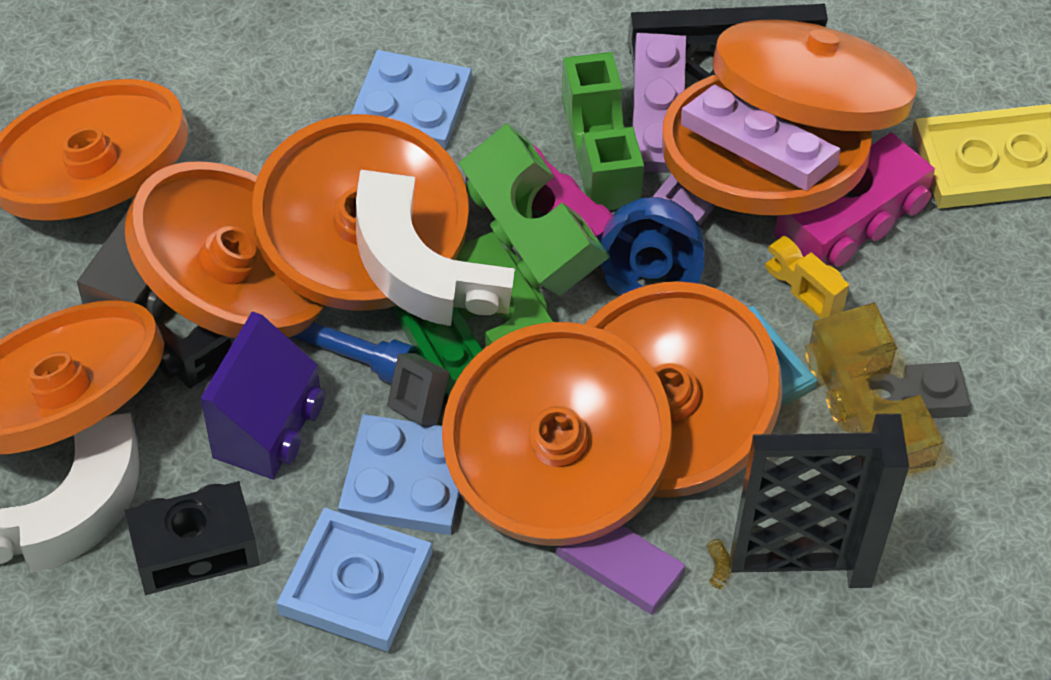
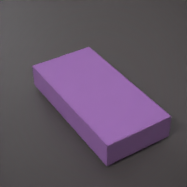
[556,526,685,615]

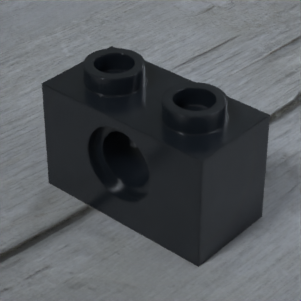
[124,481,260,595]

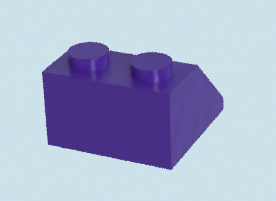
[201,311,325,480]

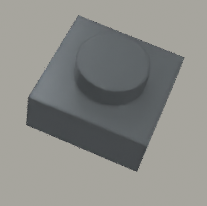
[387,353,449,425]

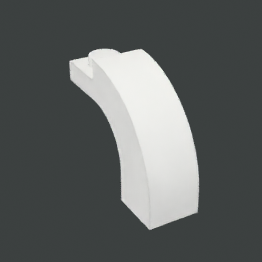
[356,170,515,326]
[0,413,139,573]

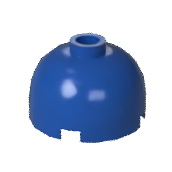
[600,197,705,296]

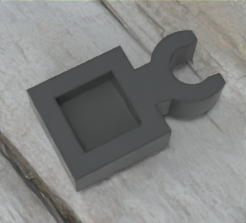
[867,362,970,420]

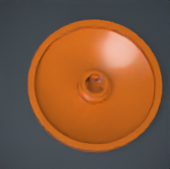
[712,20,917,131]
[662,74,872,215]
[0,79,189,221]
[252,114,469,311]
[125,161,325,339]
[585,282,782,498]
[0,300,164,454]
[442,322,672,546]

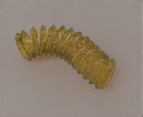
[706,539,731,590]

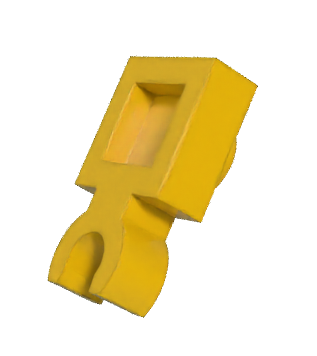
[765,236,850,324]

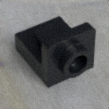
[158,322,235,389]

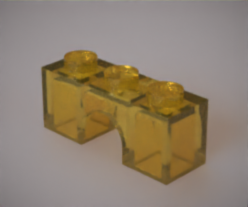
[805,302,944,475]

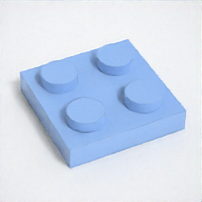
[351,50,472,150]
[338,414,460,535]
[277,507,432,652]

